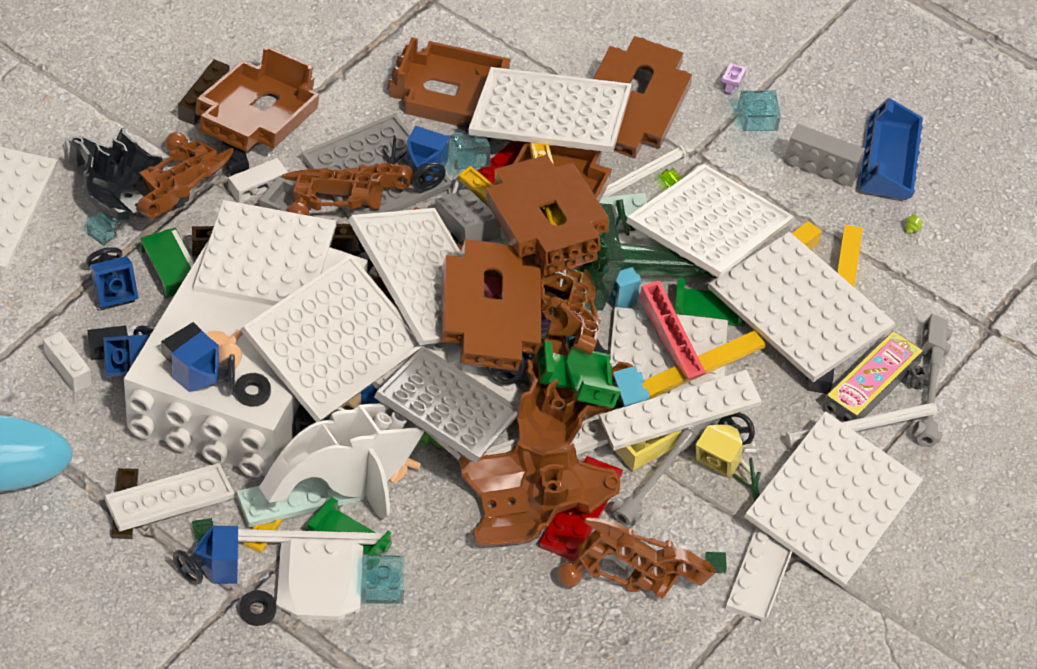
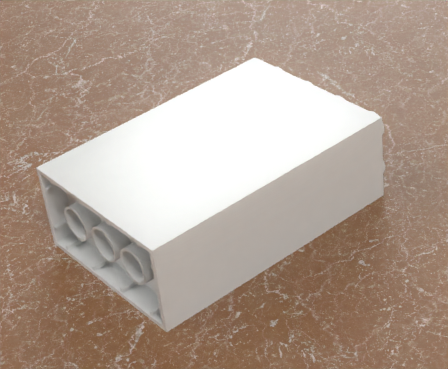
[124,238,368,477]

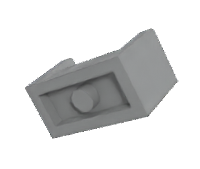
[260,176,295,211]

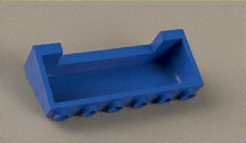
[858,97,923,200]

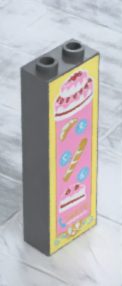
[823,330,924,422]

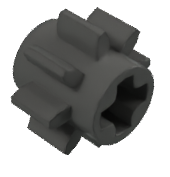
[906,365,930,390]

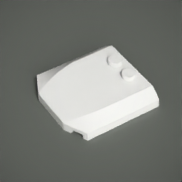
[276,539,363,620]

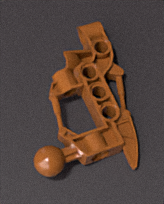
[136,132,234,219]
[282,163,413,216]
[522,254,602,355]
[557,518,715,599]

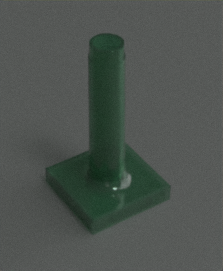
[580,203,736,311]

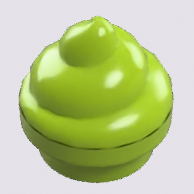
[905,214,923,233]

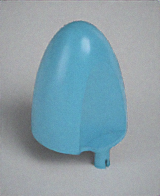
[0,415,73,492]

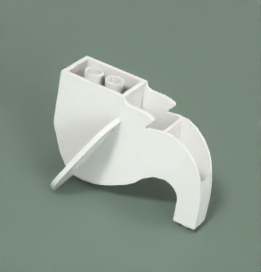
[259,403,425,518]

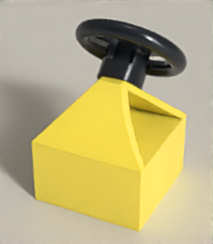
[696,412,755,478]

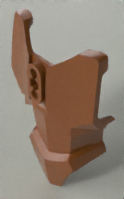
[517,334,633,451]
[458,442,620,546]

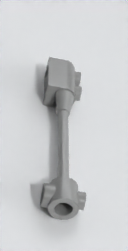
[912,314,952,447]
[611,418,720,526]

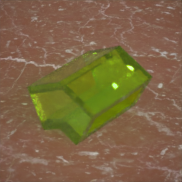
[659,168,683,188]

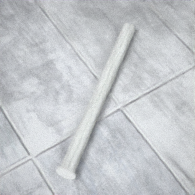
[602,145,686,197]
[786,403,937,447]
[238,529,383,545]

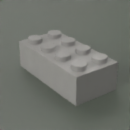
[785,124,865,187]
[435,189,501,244]

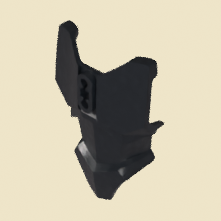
[65,127,190,220]

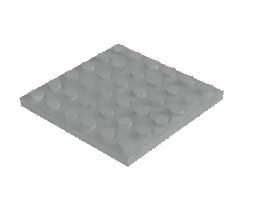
[301,113,453,218]
[374,346,519,463]

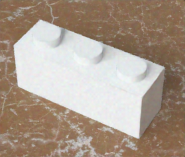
[228,158,288,203]
[43,331,92,393]

